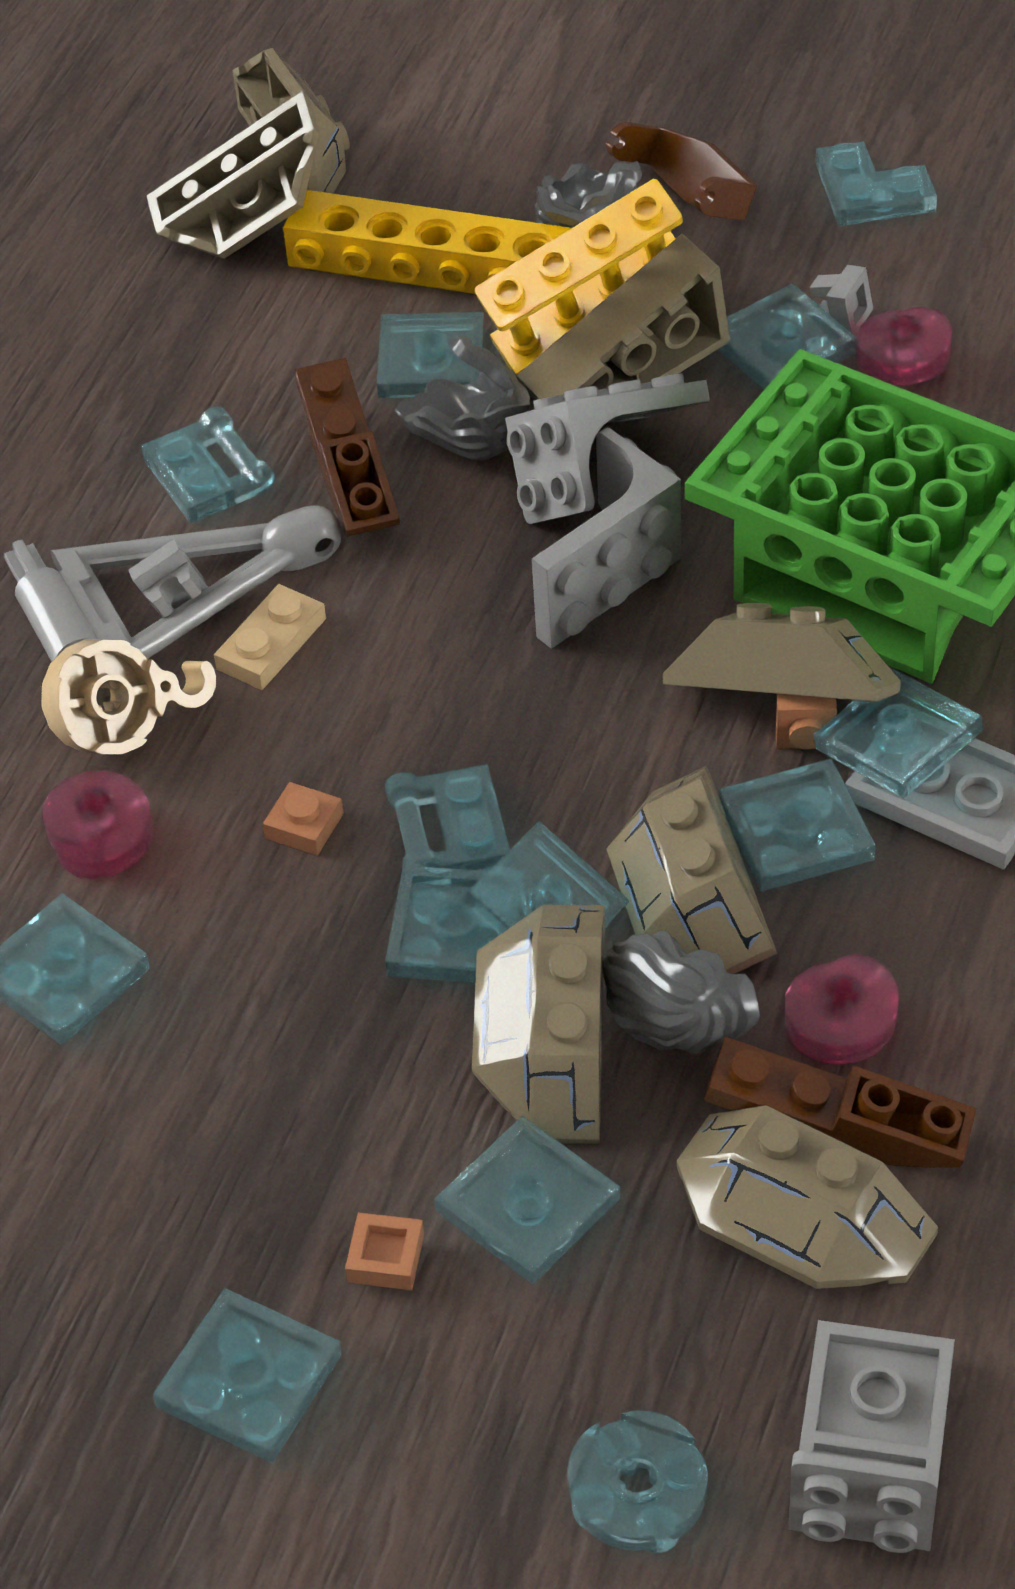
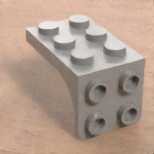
[505,373,710,524]
[532,427,682,649]
[788,1320,955,1553]

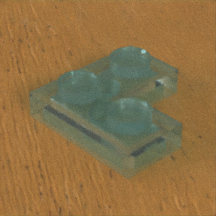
[815,141,937,226]

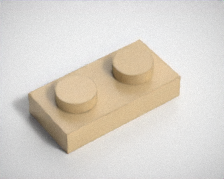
[214,584,326,690]

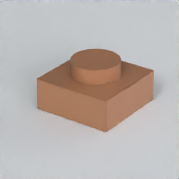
[776,694,837,750]
[263,782,344,856]
[345,1212,424,1290]

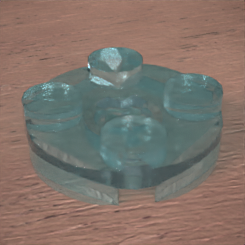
[567,1410,708,1554]

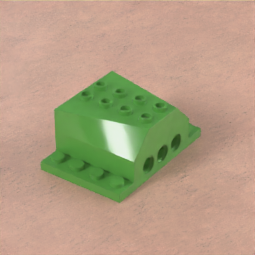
[685,349,1015,684]

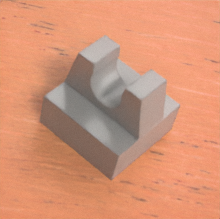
[810,265,873,340]
[128,539,208,618]

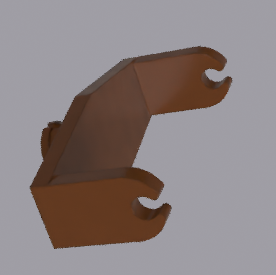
[606,122,757,221]

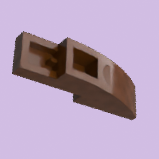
[295,358,400,537]
[704,1036,977,1168]

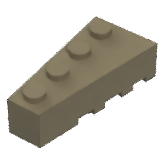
[516,234,730,412]

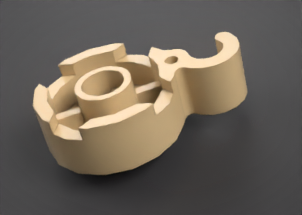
[42,640,216,754]

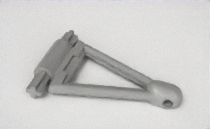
[4,505,341,707]

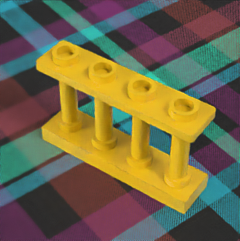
[475,179,683,375]

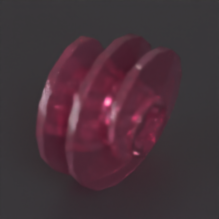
[856,307,953,385]
[42,771,154,879]
[784,954,899,1065]

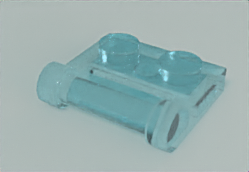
[141,406,275,524]
[384,764,512,885]

